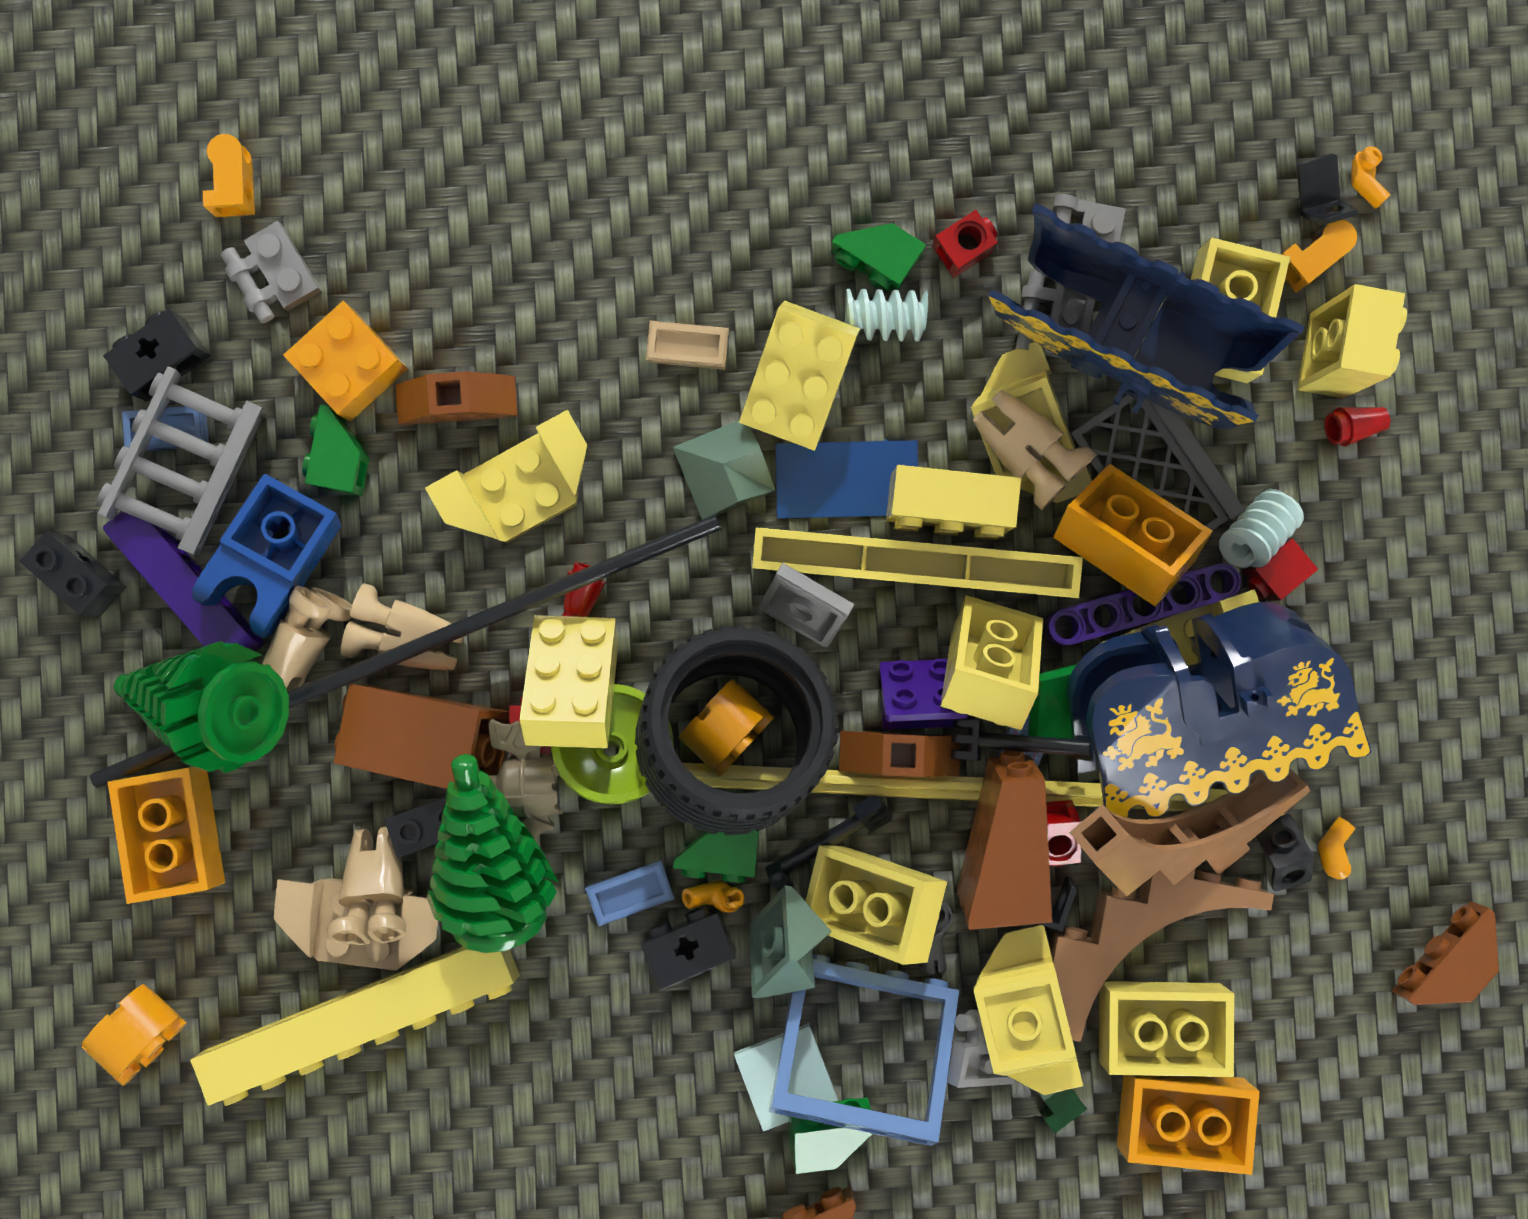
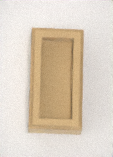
[646,321,729,370]

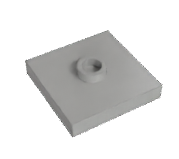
[759,563,854,648]

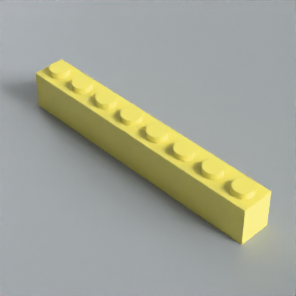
[752,527,1083,598]
[190,946,520,1106]

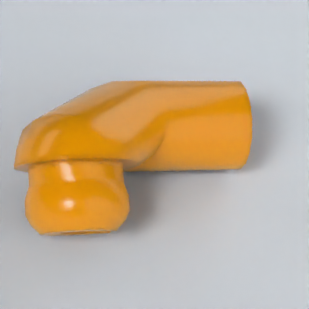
[1351,146,1391,209]
[1317,817,1356,880]
[682,880,745,913]

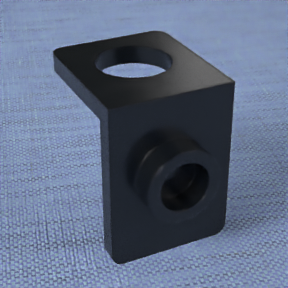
[1297,153,1358,225]
[1256,814,1315,892]
[1026,876,1077,931]

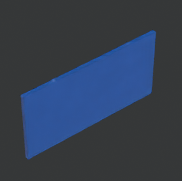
[775,439,918,519]

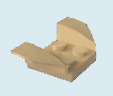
[274,878,438,971]

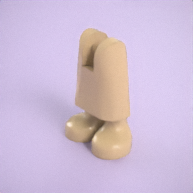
[973,390,1096,510]
[341,583,464,670]
[262,586,352,692]
[327,827,406,945]

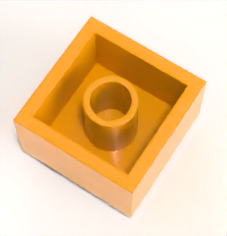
[283,301,408,422]

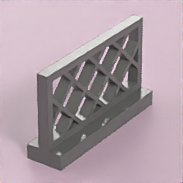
[1070,394,1245,530]

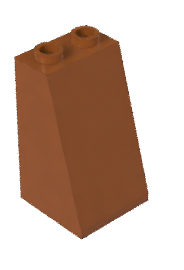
[334,683,509,789]
[956,750,1052,930]

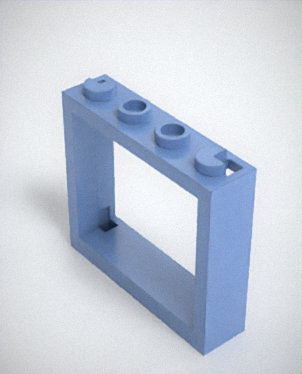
[769,954,959,1146]

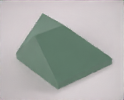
[673,420,776,520]
[749,885,832,999]

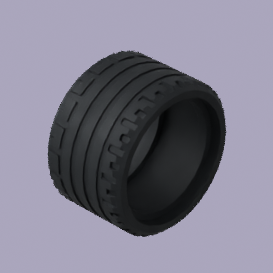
[635,625,839,836]

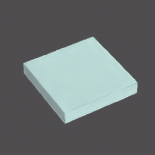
[734,1023,838,1132]

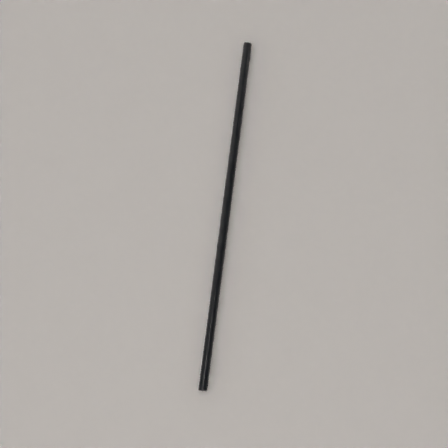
[90,514,722,788]

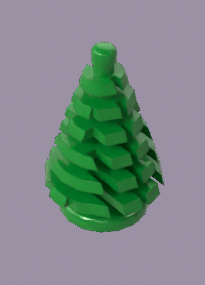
[114,641,289,773]
[427,754,558,953]

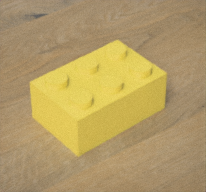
[1191,237,1290,383]
[1297,284,1407,399]
[739,301,860,451]
[886,465,1021,540]
[941,595,1043,730]
[520,615,618,748]
[805,845,947,965]
[1099,981,1234,1077]

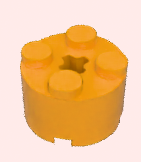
[678,679,775,776]
[81,984,187,1086]

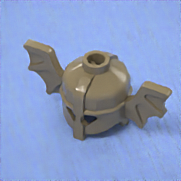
[489,719,563,841]

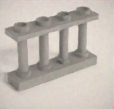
[96,366,265,557]

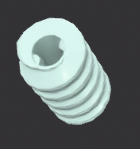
[845,289,928,342]
[1219,488,1304,568]

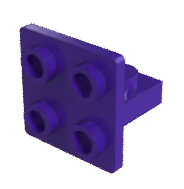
[880,659,968,730]

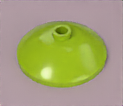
[551,684,674,804]

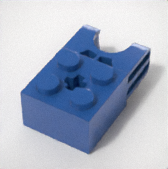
[192,473,342,638]

